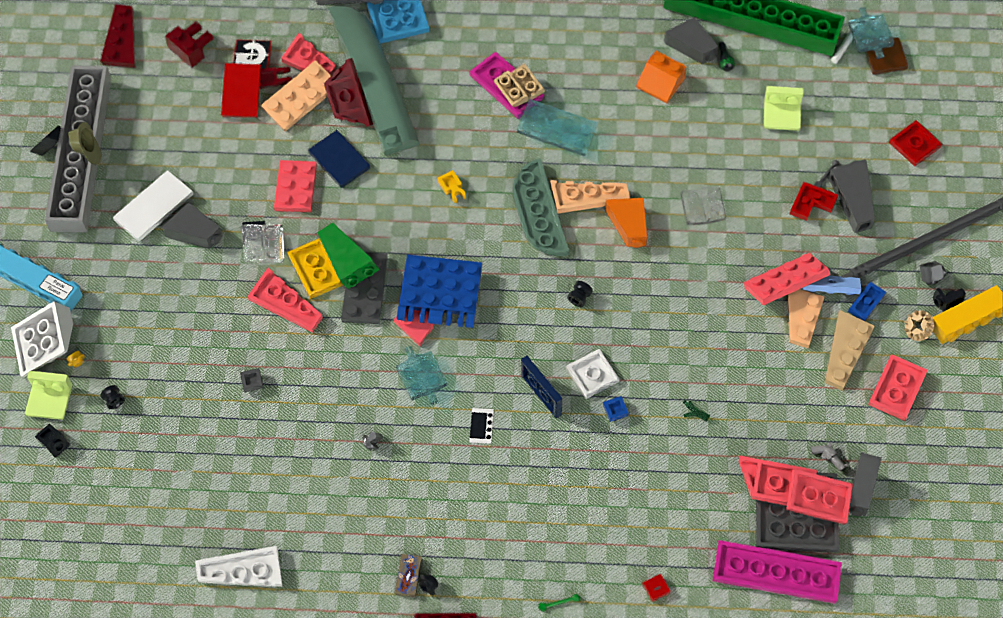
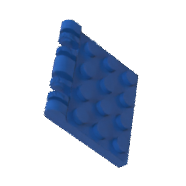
[397,255,482,328]

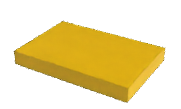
[287,238,343,299]

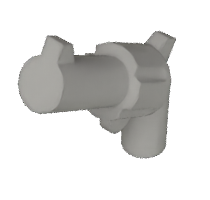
[811,443,848,472]

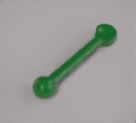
[538,594,580,612]

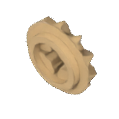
[904,310,934,341]

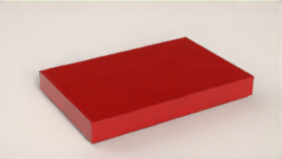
[221,63,262,118]

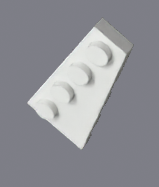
[195,546,283,587]

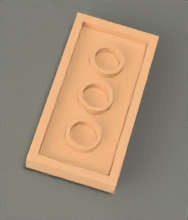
[261,60,332,132]

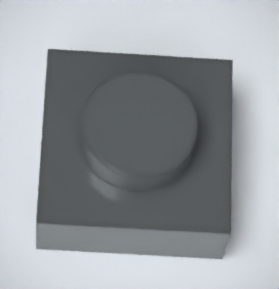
[240,368,263,393]

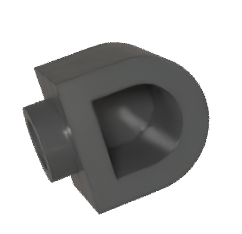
[920,261,946,285]

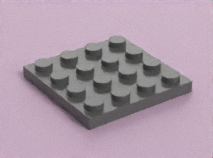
[756,472,839,553]

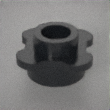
[419,574,439,596]

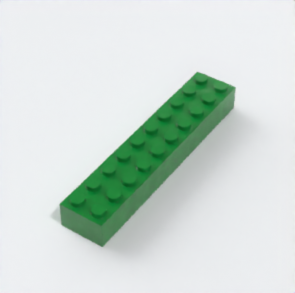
[663,0,845,57]

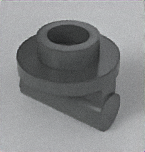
[362,432,383,451]

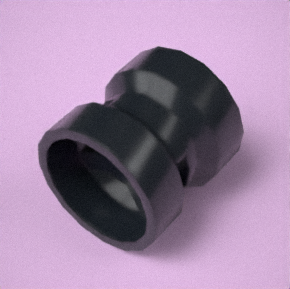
[567,281,593,307]

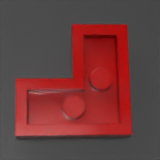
[790,181,838,221]

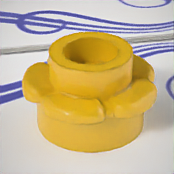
[66,351,85,368]

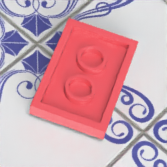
[274,160,317,212]
[868,354,928,421]
[786,469,853,524]

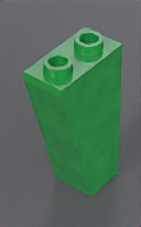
[317,223,380,289]

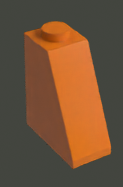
[606,198,647,248]

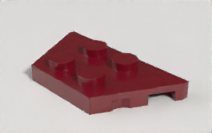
[324,58,373,127]

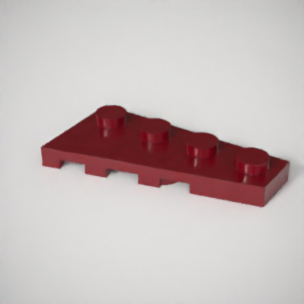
[100,4,136,68]

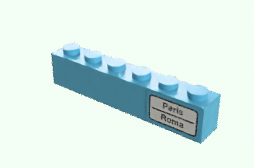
[0,244,83,311]

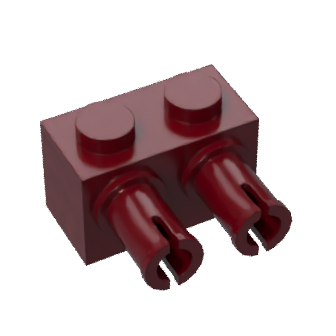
[165,21,214,68]

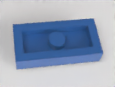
[848,281,886,321]

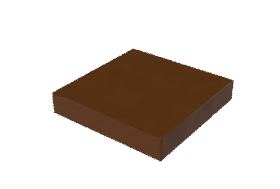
[863,37,908,75]

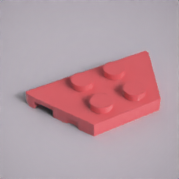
[738,456,817,506]

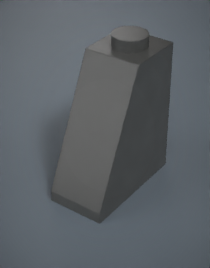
[664,17,718,64]
[162,202,223,249]
[849,452,882,517]

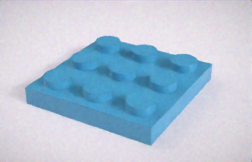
[366,0,430,44]

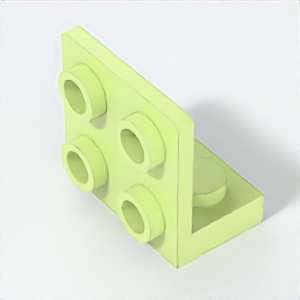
[764,86,803,131]
[25,371,73,420]

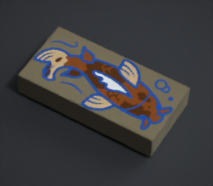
[395,554,422,598]

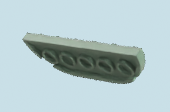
[513,158,569,256]

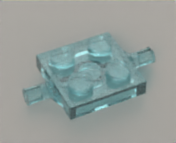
[848,7,894,59]
[396,346,447,405]

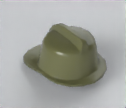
[68,122,102,165]

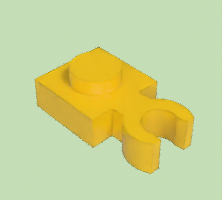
[437,170,466,203]

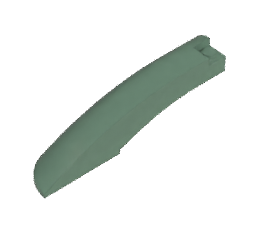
[328,6,420,156]

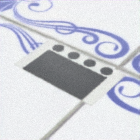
[469,408,494,444]

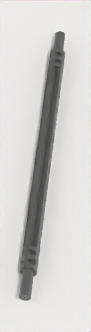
[841,197,1003,278]

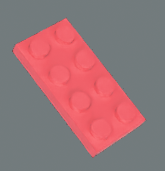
[744,253,830,306]

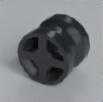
[100,385,125,410]

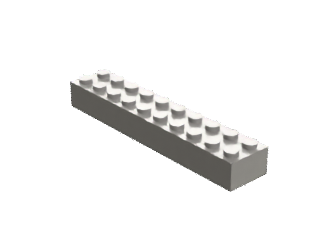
[45,66,111,232]

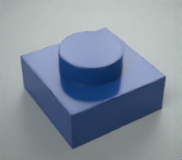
[603,396,629,422]

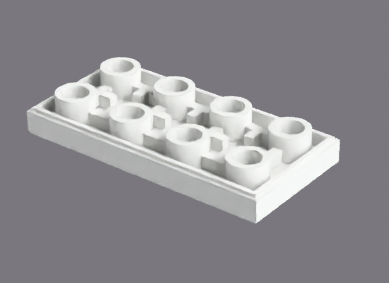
[113,170,194,242]

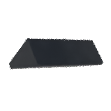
[30,125,61,156]

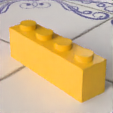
[932,285,1003,344]

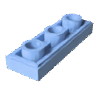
[802,276,861,295]

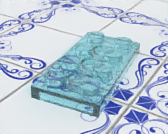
[517,99,598,157]

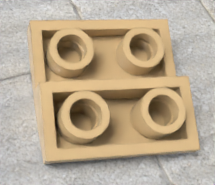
[493,63,545,107]

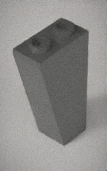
[828,159,875,233]

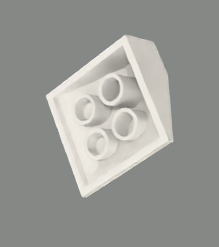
[11,301,73,378]

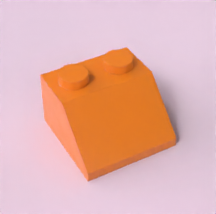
[636,51,687,103]

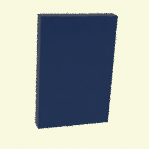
[308,130,370,188]
[521,355,563,419]

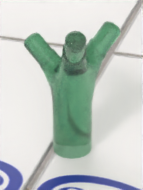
[683,400,710,422]

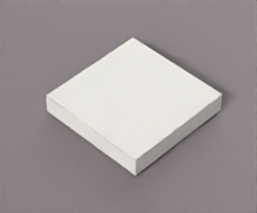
[566,349,619,399]

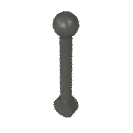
[814,160,839,188]

